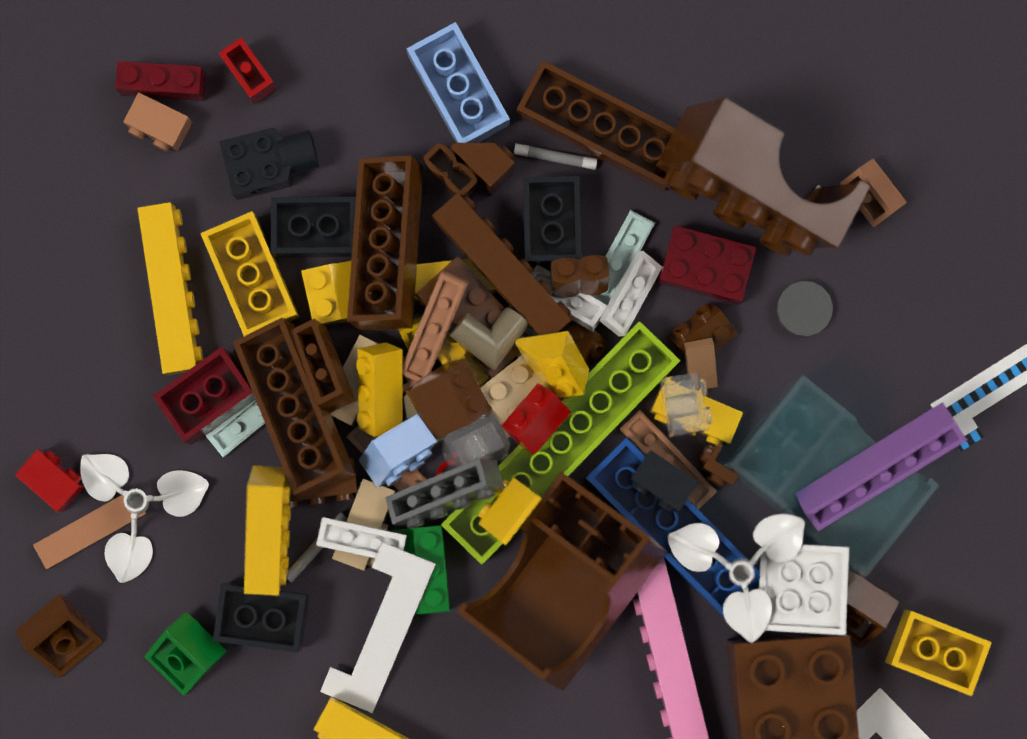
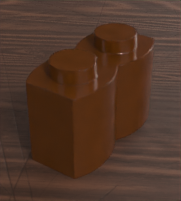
[423,143,478,198]
[550,255,610,298]

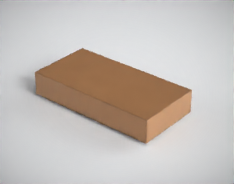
[684,338,718,391]

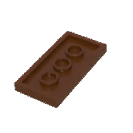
[415,256,530,379]

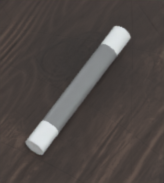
[514,144,597,170]

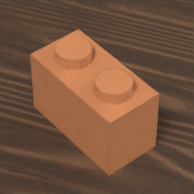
[123,92,193,152]
[840,158,907,228]

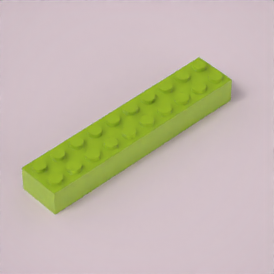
[441,321,680,565]

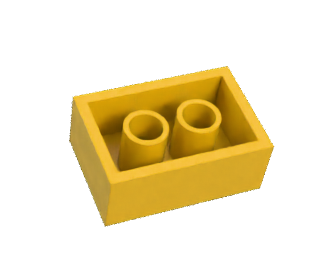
[885,609,992,696]

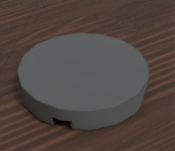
[776,281,833,337]

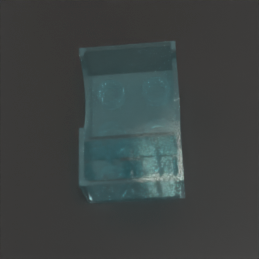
[724,375,940,576]

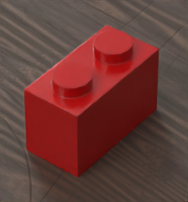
[219,37,277,105]
[501,383,571,455]
[15,449,85,512]

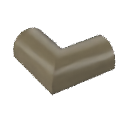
[449,308,529,371]

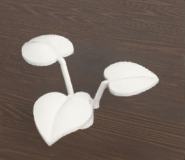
[80,454,209,583]
[668,514,805,643]

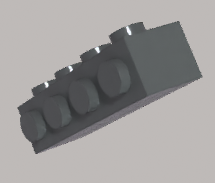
[385,458,504,529]

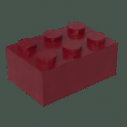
[658,225,756,305]
[152,346,256,445]

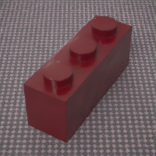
[115,61,206,101]

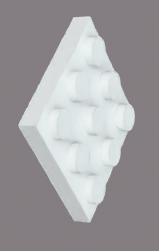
[759,545,849,635]

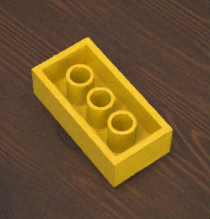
[200,211,300,336]
[244,465,292,595]

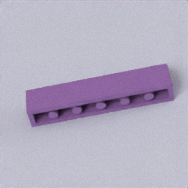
[795,402,967,531]

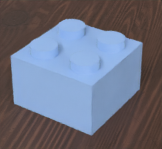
[359,414,437,488]

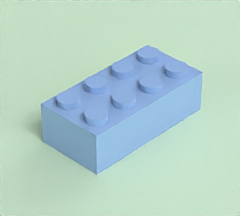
[406,22,510,143]

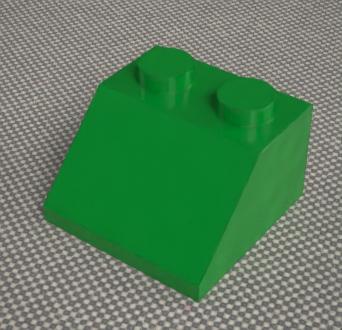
[144,612,227,696]

